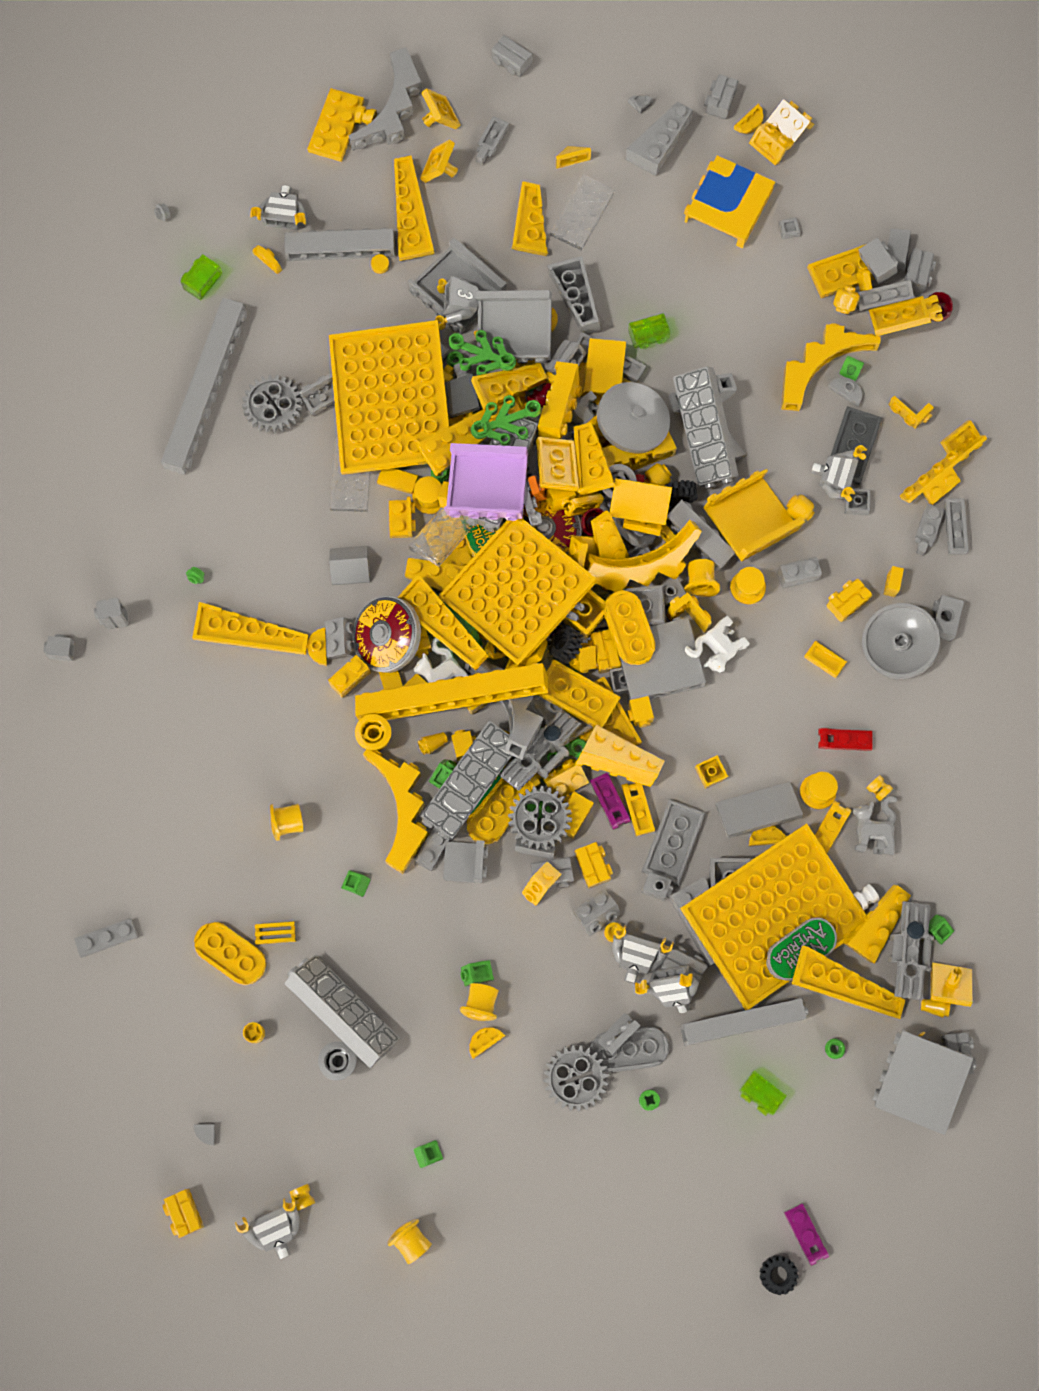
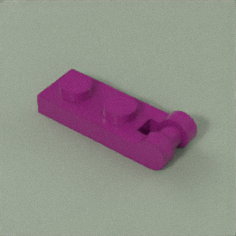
[590,773,631,830]
[783,1203,829,1266]

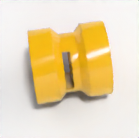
[355,105,377,125]
[866,775,894,802]
[243,1022,265,1044]
[289,1184,315,1211]

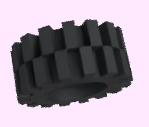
[664,480,698,506]
[548,625,583,662]
[760,1256,799,1295]

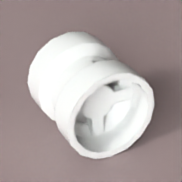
[853,884,880,910]

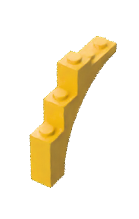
[781,323,881,411]
[584,520,702,592]
[363,749,428,874]

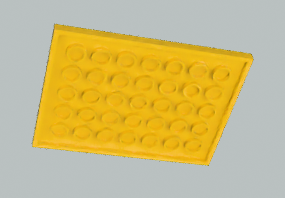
[329,320,449,475]
[680,823,867,1011]

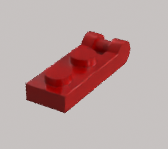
[818,728,872,751]

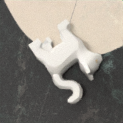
[685,615,750,673]
[413,637,468,683]

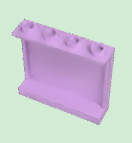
[444,443,528,521]

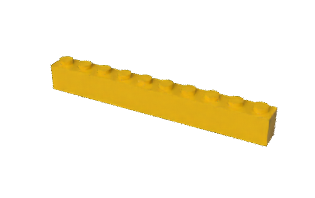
[355,663,548,720]

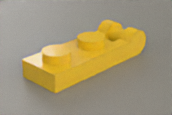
[621,782,655,837]
[815,800,852,854]

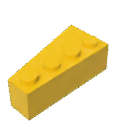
[538,361,582,439]
[602,431,677,471]
[576,725,665,787]

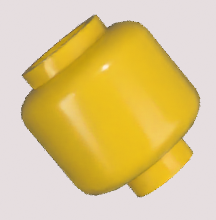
[833,285,860,314]
[645,463,672,486]
[786,494,815,521]

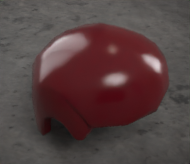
[928,292,953,322]
[527,383,551,408]
[580,508,604,537]

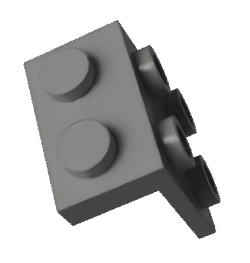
[443,840,488,883]

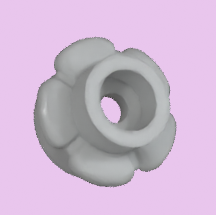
[154,203,170,221]

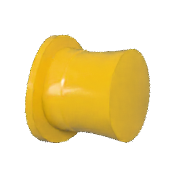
[412,476,444,514]
[684,559,720,597]
[730,567,766,605]
[355,714,392,751]
[800,771,838,810]
[270,803,303,841]
[460,983,499,1021]
[387,1219,432,1264]

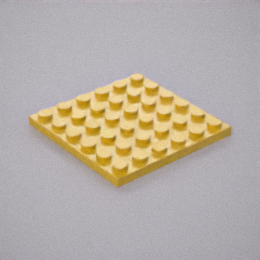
[438,518,598,667]

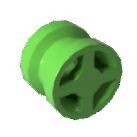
[639,1090,660,1111]

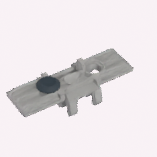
[499,709,581,791]
[887,901,934,1000]

